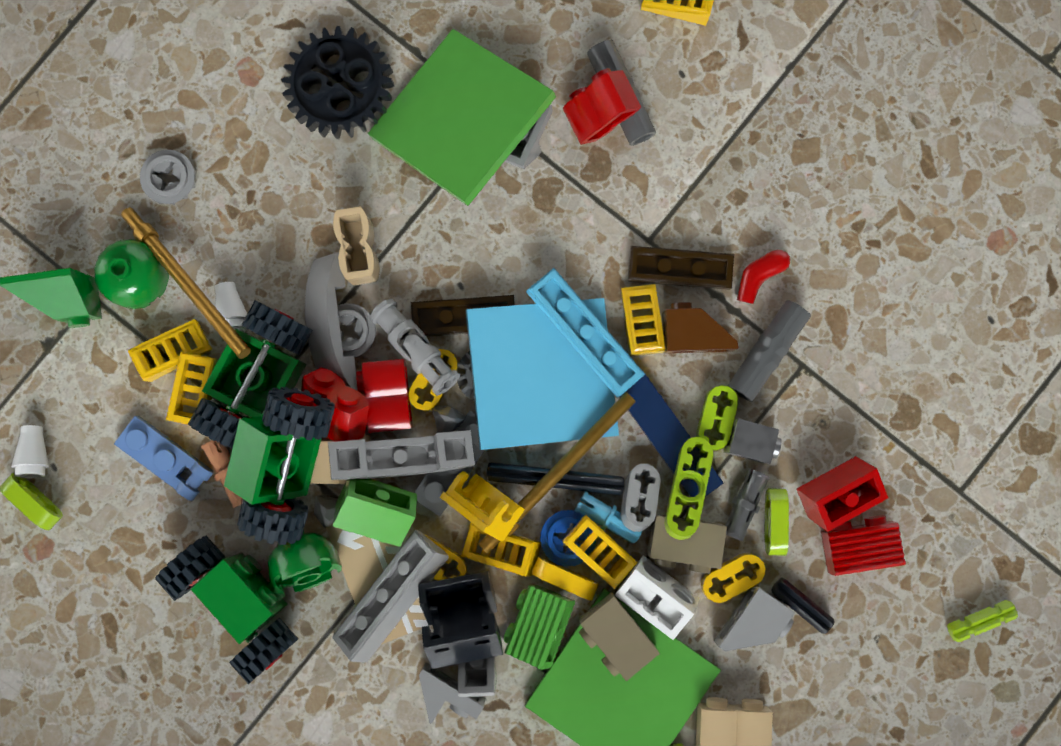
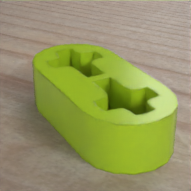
[696,385,738,450]
[0,473,63,530]
[764,488,789,556]

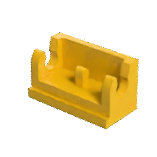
[440,471,525,542]

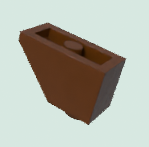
[662,302,739,354]

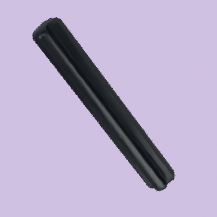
[486,462,624,495]

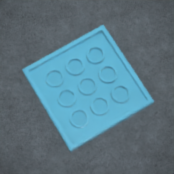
[466,298,619,450]

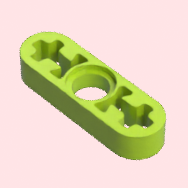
[664,437,713,540]

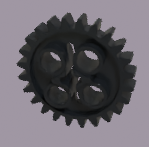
[281,26,395,139]

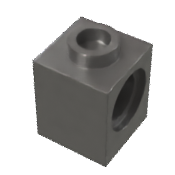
[723,419,782,464]

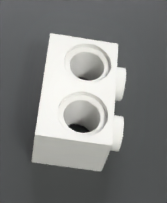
[615,555,700,640]

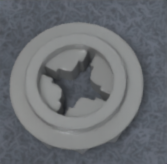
[140,150,196,205]
[337,303,377,358]

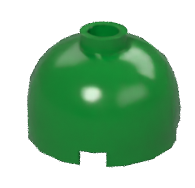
[94,239,169,309]
[268,530,342,594]

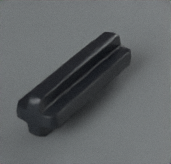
[771,577,835,634]

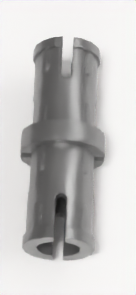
[725,468,770,541]

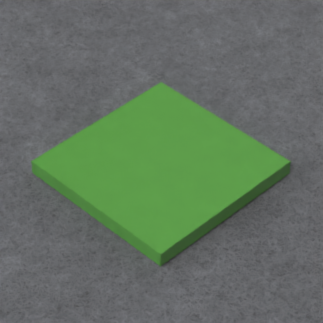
[367,29,556,206]
[525,588,721,746]

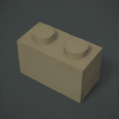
[647,514,727,574]
[578,592,660,681]

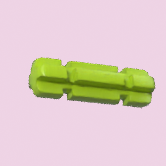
[947,600,1018,642]

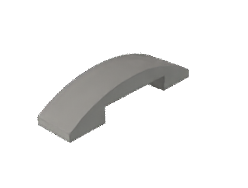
[305,253,358,391]
[328,430,475,480]

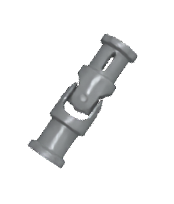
[369,298,460,396]

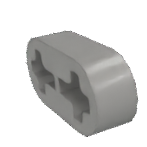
[621,464,660,532]

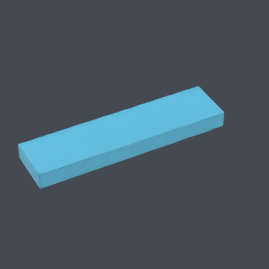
[526,268,645,398]

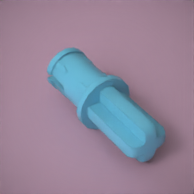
[574,491,643,543]

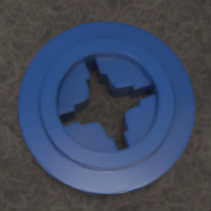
[540,510,596,567]

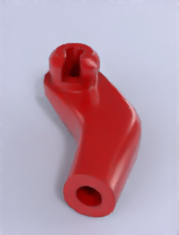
[737,249,790,304]

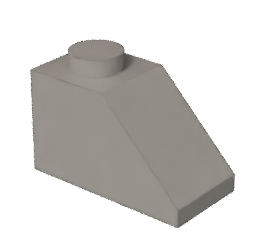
[714,585,795,651]

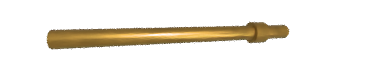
[121,207,251,359]
[478,392,636,554]

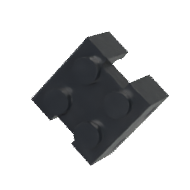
[418,571,503,669]

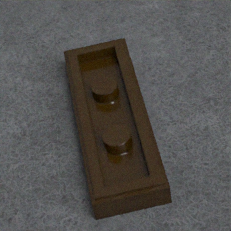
[628,246,734,290]
[411,295,515,337]

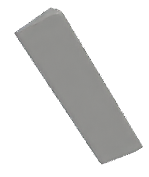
[332,530,449,663]

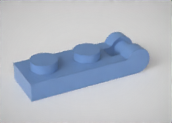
[114,416,214,501]

